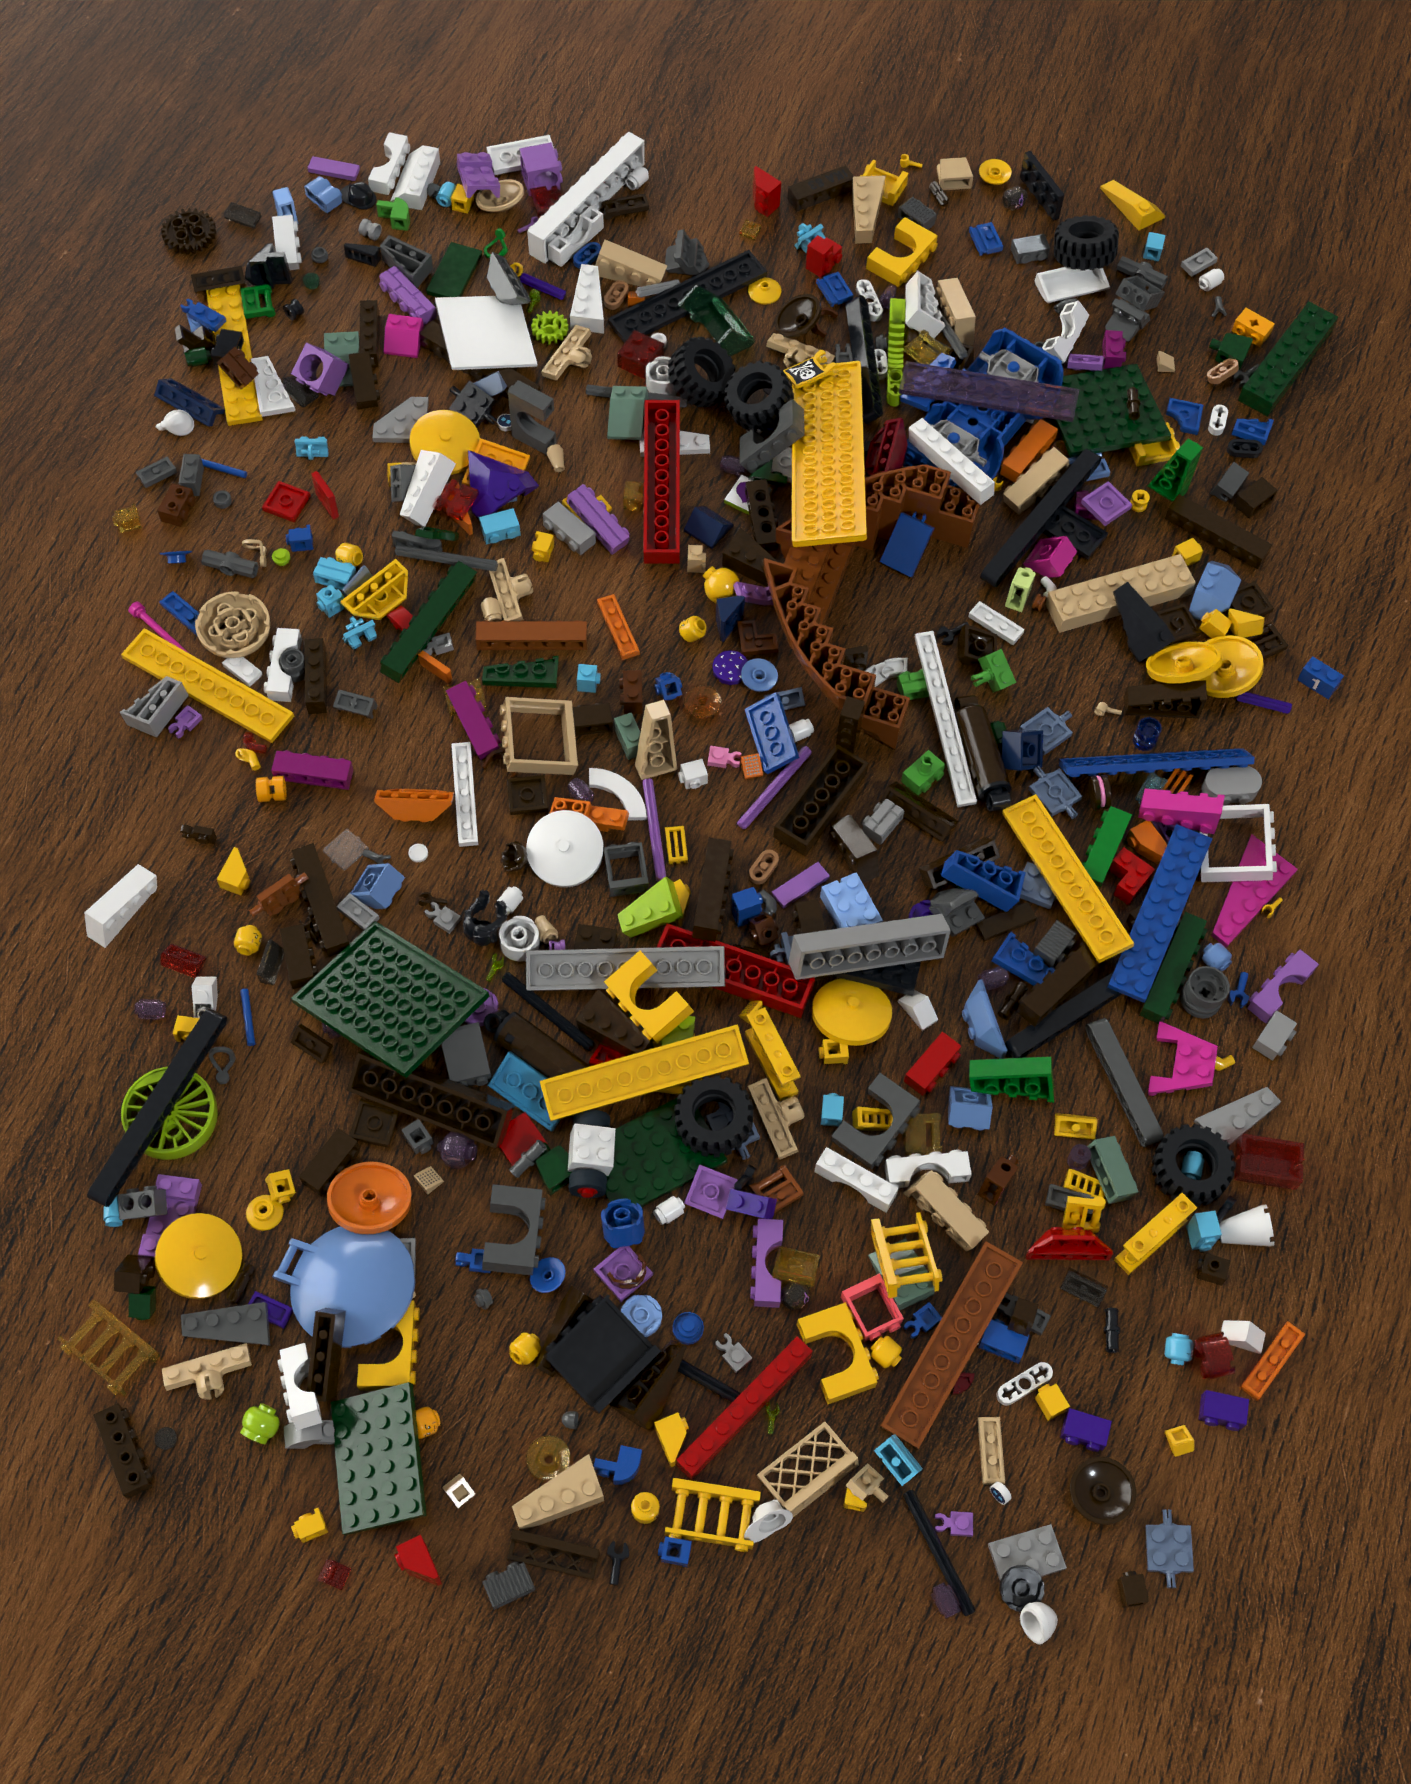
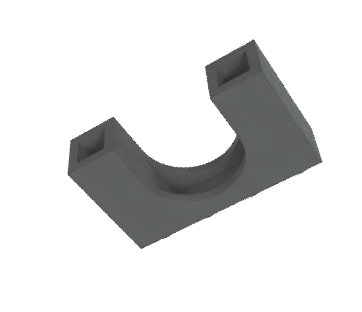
[508,380,557,455]
[740,399,805,474]
[832,1073,921,1170]
[482,1184,546,1275]

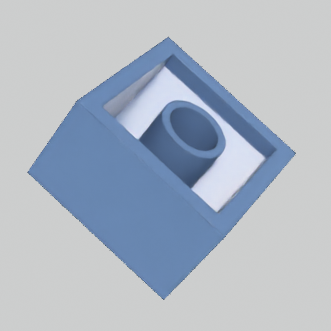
[350,863,405,909]
[948,1086,993,1130]

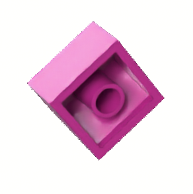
[384,314,424,358]
[1023,536,1077,578]

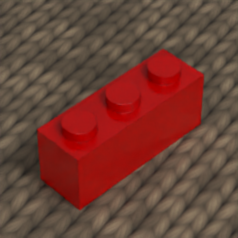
[904,1031,961,1096]

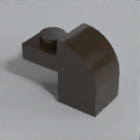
[175,324,216,353]

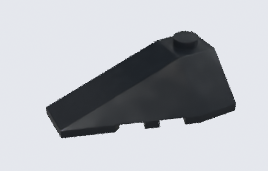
[1113,582,1175,662]

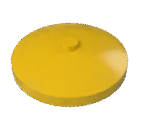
[410,410,480,475]
[1196,635,1264,698]
[1146,642,1222,683]
[812,979,892,1046]
[155,1213,242,1299]

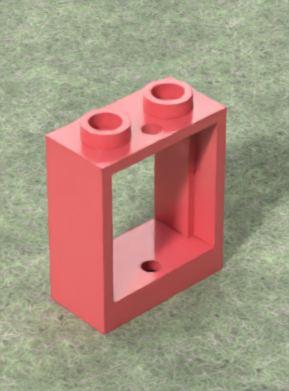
[841,1273,904,1342]

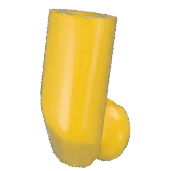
[235,748,261,771]
[1215,1055,1235,1071]

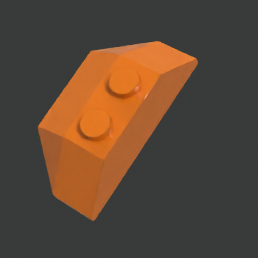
[374,789,454,822]

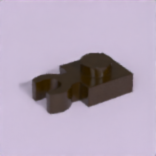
[180,825,217,844]

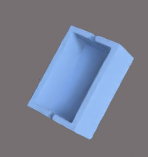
[820,872,883,929]

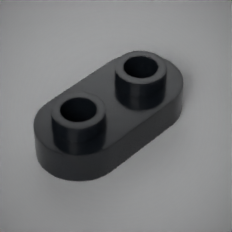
[1227,439,1263,458]

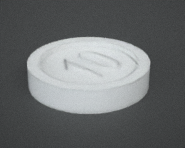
[408,844,428,862]

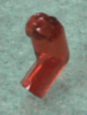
[242,732,267,754]

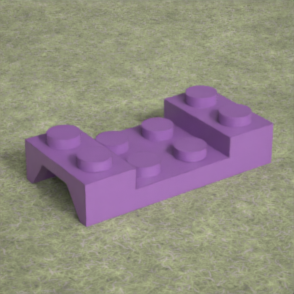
[457,152,500,198]
[138,1174,202,1258]

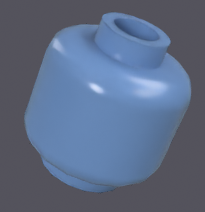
[1202,943,1232,971]

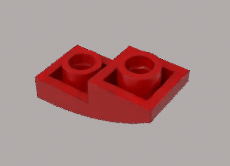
[386,606,413,631]

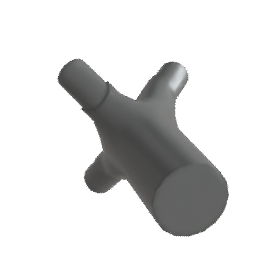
[1211,296,1227,317]
[363,849,391,864]

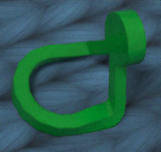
[484,228,508,259]

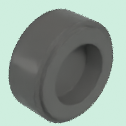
[213,490,232,509]

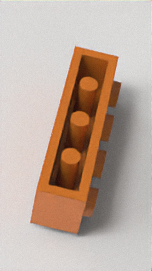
[1000,419,1058,483]

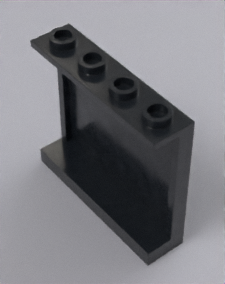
[543,1294,661,1413]

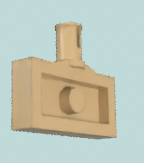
[846,1463,888,1503]

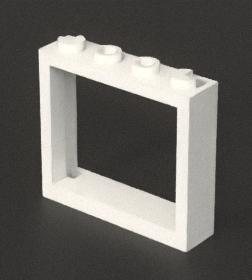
[1199,804,1277,882]

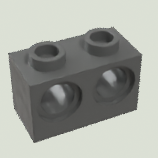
[118,1186,168,1220]

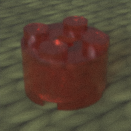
[1193,1331,1235,1380]

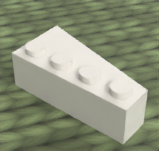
[905,271,945,340]

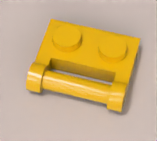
[1062,1196,1106,1233]

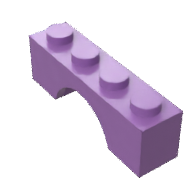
[1247,949,1319,1023]
[750,1219,783,1308]

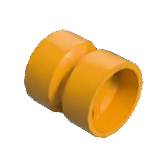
[256,776,287,802]

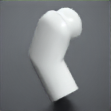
[1040,576,1057,597]

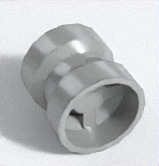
[358,218,382,240]

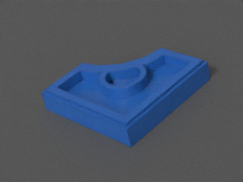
[1166,398,1203,435]

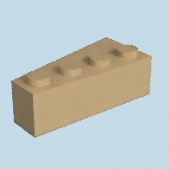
[595,240,667,287]
[1003,447,1069,515]
[635,700,677,780]
[512,1454,604,1531]

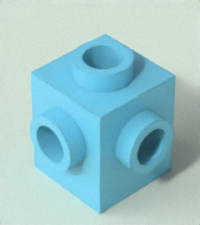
[316,585,344,618]

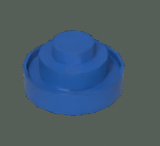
[672,1312,704,1345]

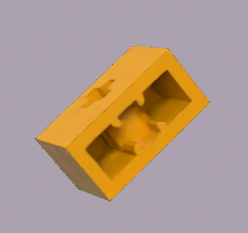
[1232,308,1275,347]

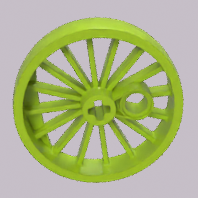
[121,1067,218,1160]

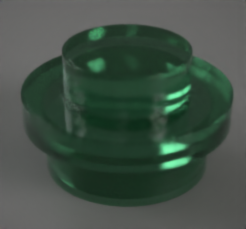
[303,273,320,289]

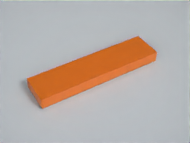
[597,594,640,660]
[1240,1321,1305,1401]

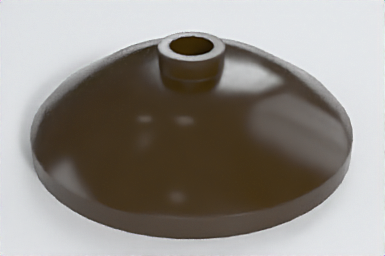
[775,294,822,338]
[1070,1457,1137,1525]

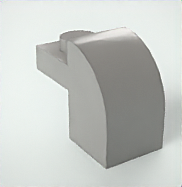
[284,1420,335,1449]

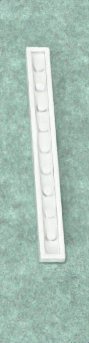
[914,631,977,807]

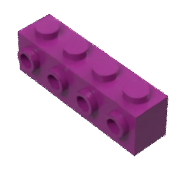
[446,681,501,760]
[271,750,354,790]

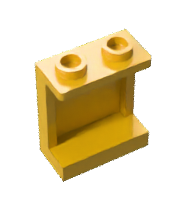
[860,160,909,206]
[1129,422,1180,467]

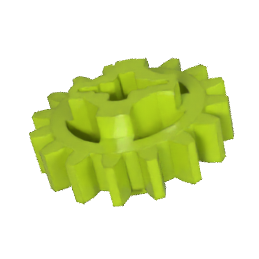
[531,310,568,344]

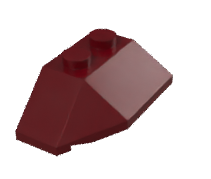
[865,417,908,476]

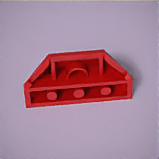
[1026,1227,1113,1261]

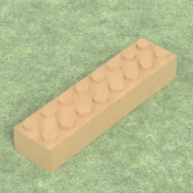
[1045,554,1196,633]

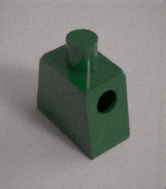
[1209,333,1253,370]
[535,1142,571,1195]

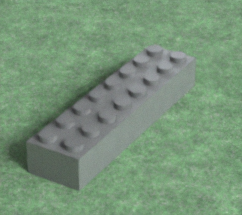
[788,914,951,980]

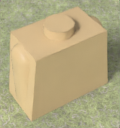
[937,157,973,190]

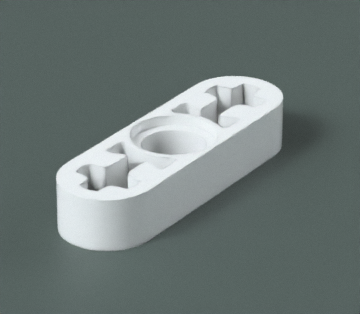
[856,279,883,322]
[997,1362,1053,1406]

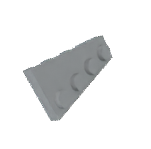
[1194,1087,1281,1145]

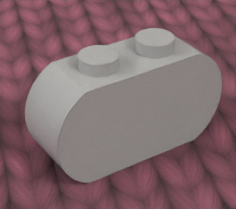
[1201,766,1262,805]

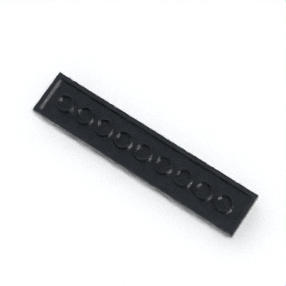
[608,250,767,345]

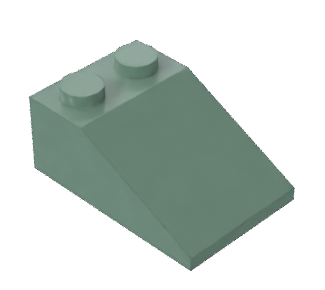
[324,331,359,387]
[607,386,649,440]
[868,1239,935,1310]

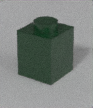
[128,1286,156,1320]

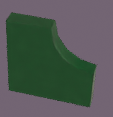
[415,526,459,541]

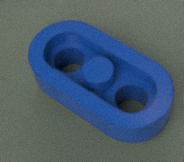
[573,242,601,269]

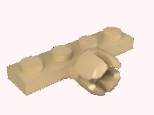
[541,325,592,381]
[766,333,835,368]
[489,558,533,621]
[748,1078,804,1160]
[162,1343,252,1400]

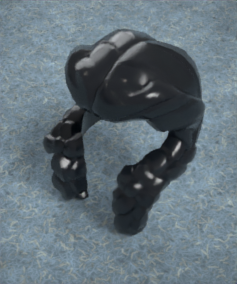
[463,889,507,946]

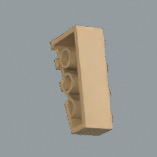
[852,175,886,244]
[935,278,976,345]
[903,1170,989,1251]

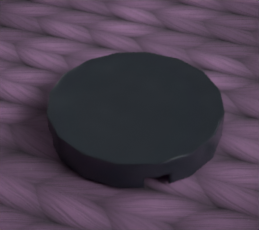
[999,1565,1045,1612]

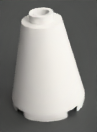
[1219,1204,1274,1247]

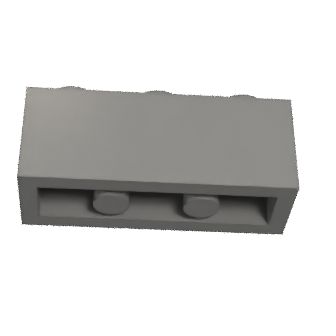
[543,502,596,556]

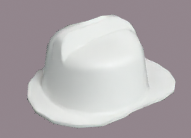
[744,1500,793,1543]

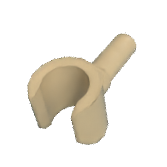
[1094,702,1122,716]

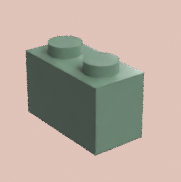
[614,712,641,760]

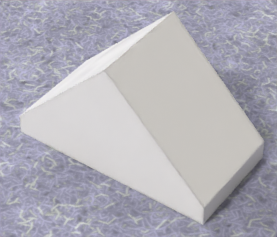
[898,990,938,1031]
[1219,1320,1266,1354]

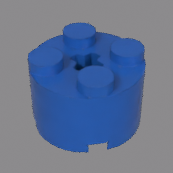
[601,1199,645,1248]

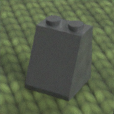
[442,1022,491,1087]

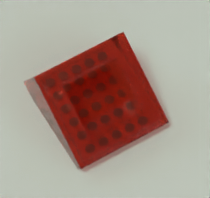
[317,1559,351,1590]

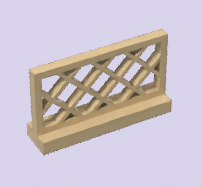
[757,1422,859,1517]

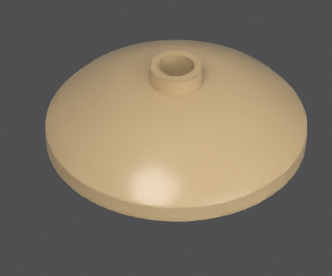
[476,180,524,212]

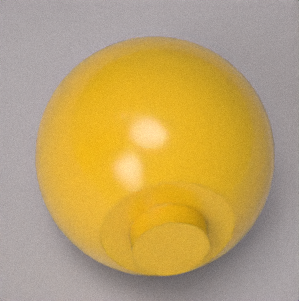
[703,566,740,603]

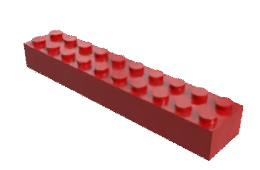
[643,400,680,564]

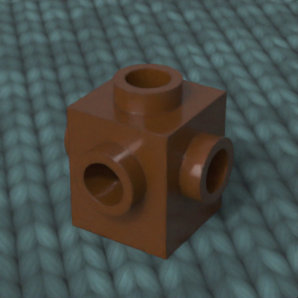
[748,912,779,946]

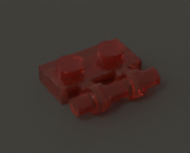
[530,185,562,218]
[435,479,479,521]

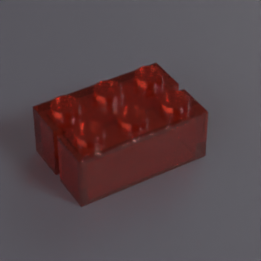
[1234,1134,1304,1190]

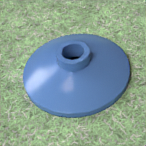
[741,658,778,692]

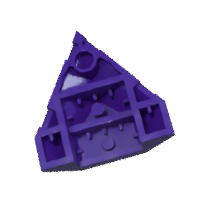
[468,450,539,520]

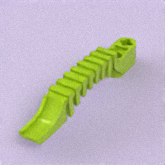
[886,298,906,406]

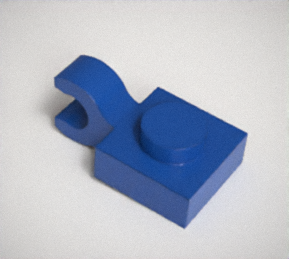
[455,1248,491,1273]

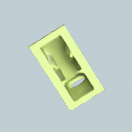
[1005,567,1036,612]

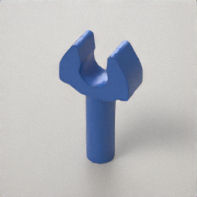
[1228,972,1250,1008]

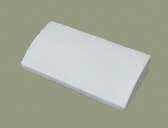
[1034,267,1110,303]

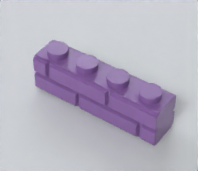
[379,266,437,326]
[566,484,630,555]

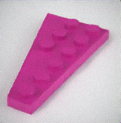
[1211,834,1298,948]

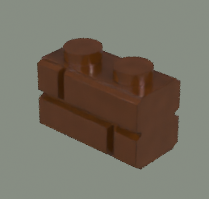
[217,347,259,389]

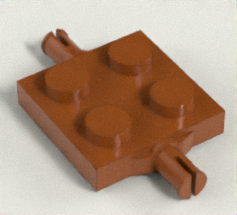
[249,872,309,917]

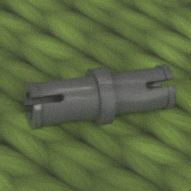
[509,1140,547,1178]

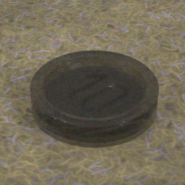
[155,1427,177,1450]

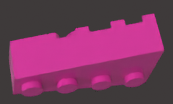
[1138,789,1225,834]

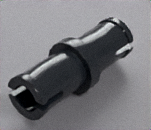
[1103,1308,1121,1353]

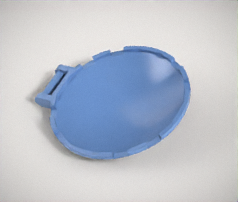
[272,1226,415,1348]

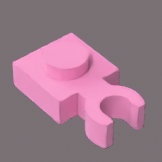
[707,746,741,768]

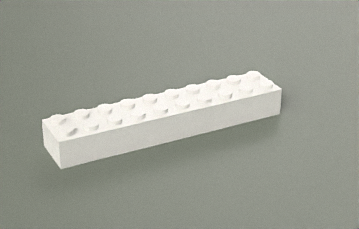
[527,132,645,263]

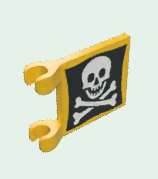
[783,350,839,389]

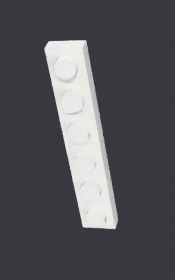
[452,742,478,847]

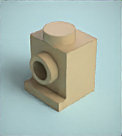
[687,545,706,573]

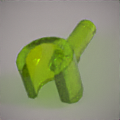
[528,289,541,313]
[486,953,504,982]
[766,1402,780,1434]

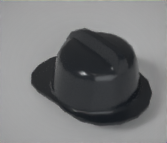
[340,182,377,209]

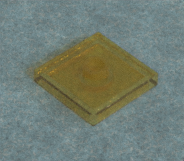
[772,1246,820,1287]

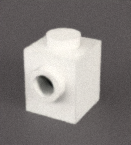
[678,759,708,789]

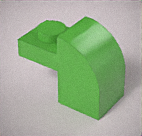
[376,197,410,231]

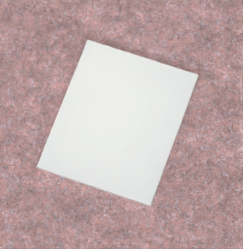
[435,296,537,370]

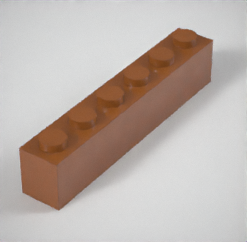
[476,620,587,650]

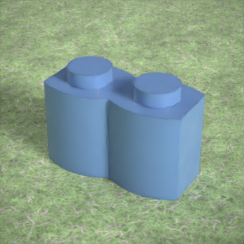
[304,176,342,213]

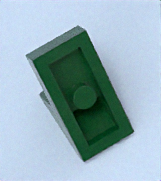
[748,459,788,487]

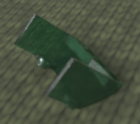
[678,285,756,356]

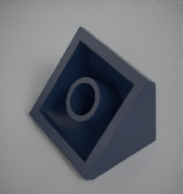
[684,506,734,549]
[716,595,745,642]

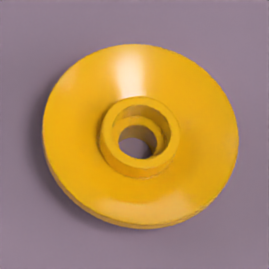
[979,159,1012,185]
[748,277,781,305]

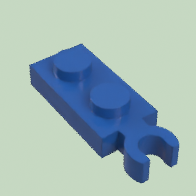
[180,299,226,332]

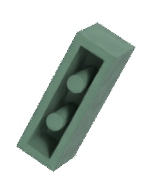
[1085,1136,1139,1204]

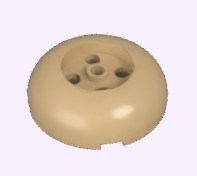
[195,592,270,658]

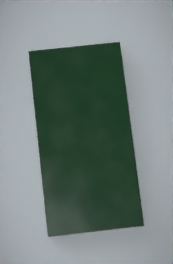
[426,242,482,298]

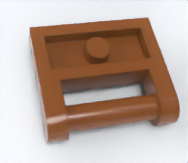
[749,1165,804,1213]

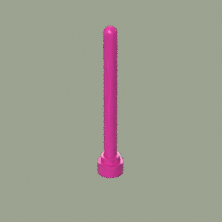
[128,601,190,654]

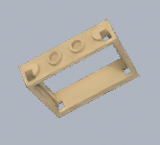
[500,697,578,775]

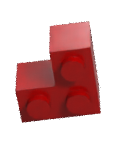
[806,235,842,278]
[1108,847,1155,906]

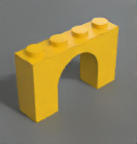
[866,217,938,287]
[604,950,694,1044]
[357,1301,420,1391]
[797,1302,879,1405]

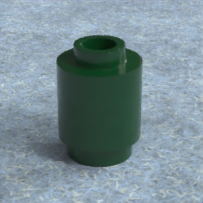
[185,347,211,367]
[991,721,1007,750]

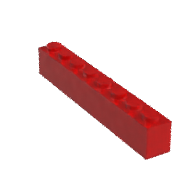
[676,1336,813,1481]

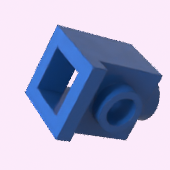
[286,524,314,552]
[658,1536,692,1567]

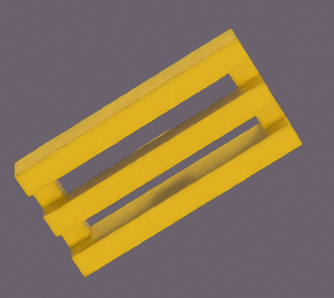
[665,826,688,864]

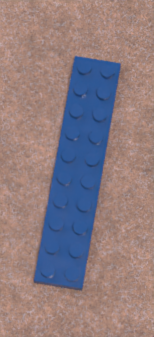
[1059,748,1255,777]
[1107,824,1213,1003]

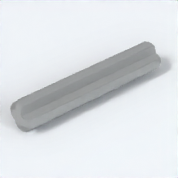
[636,279,680,298]

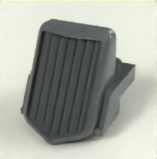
[665,229,709,275]
[1105,298,1150,342]
[928,888,985,937]

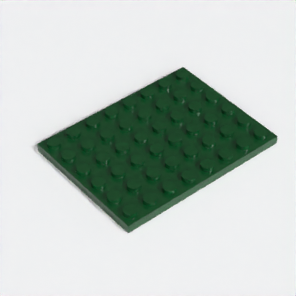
[291,921,490,1078]

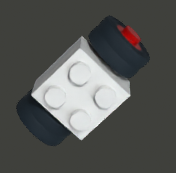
[568,1109,615,1198]

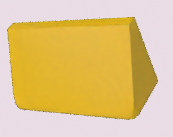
[1054,1113,1097,1140]

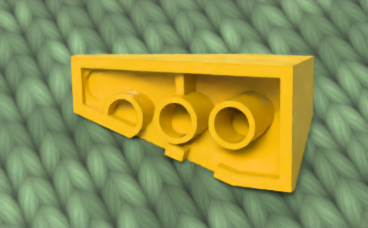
[1100,180,1165,231]

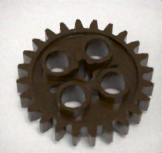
[161,208,217,255]

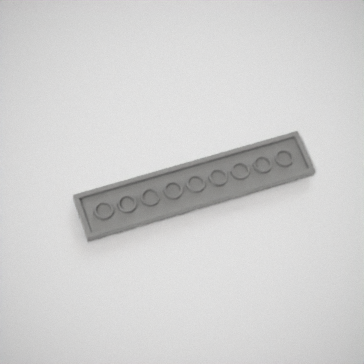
[526,946,725,991]

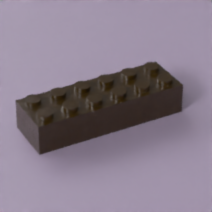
[773,744,869,856]

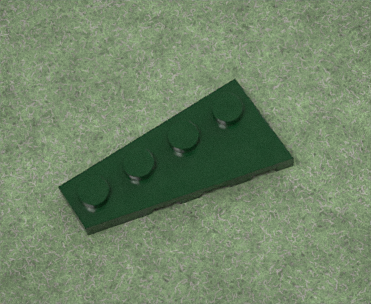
[482,655,559,688]

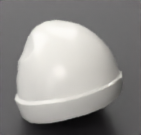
[1020,1602,1058,1645]

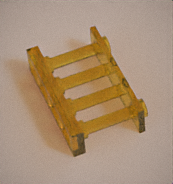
[57,1299,160,1397]

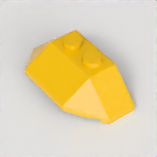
[340,559,408,620]

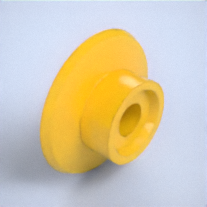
[246,1195,283,1231]

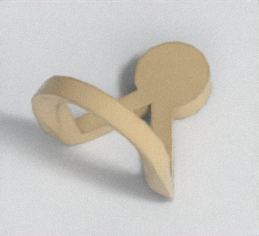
[242,539,267,567]

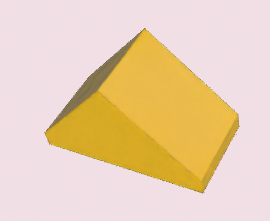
[1228,608,1265,638]

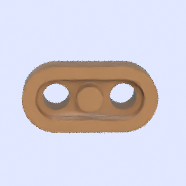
[604,281,629,310]
[1207,359,1239,384]
[749,850,779,884]

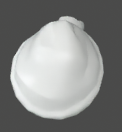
[156,410,194,436]

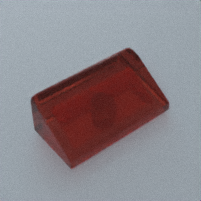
[160,944,206,978]

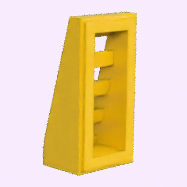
[852,1107,893,1131]
[1063,1169,1105,1198]

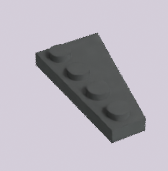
[181,1302,271,1346]

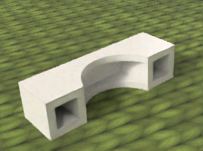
[368,132,410,195]
[548,206,604,267]
[1042,300,1089,364]
[264,628,302,702]
[815,1147,899,1213]
[884,1150,972,1188]
[278,1343,322,1431]

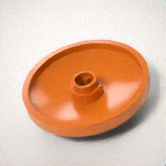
[327,1162,412,1234]

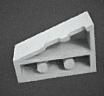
[272,215,302,270]

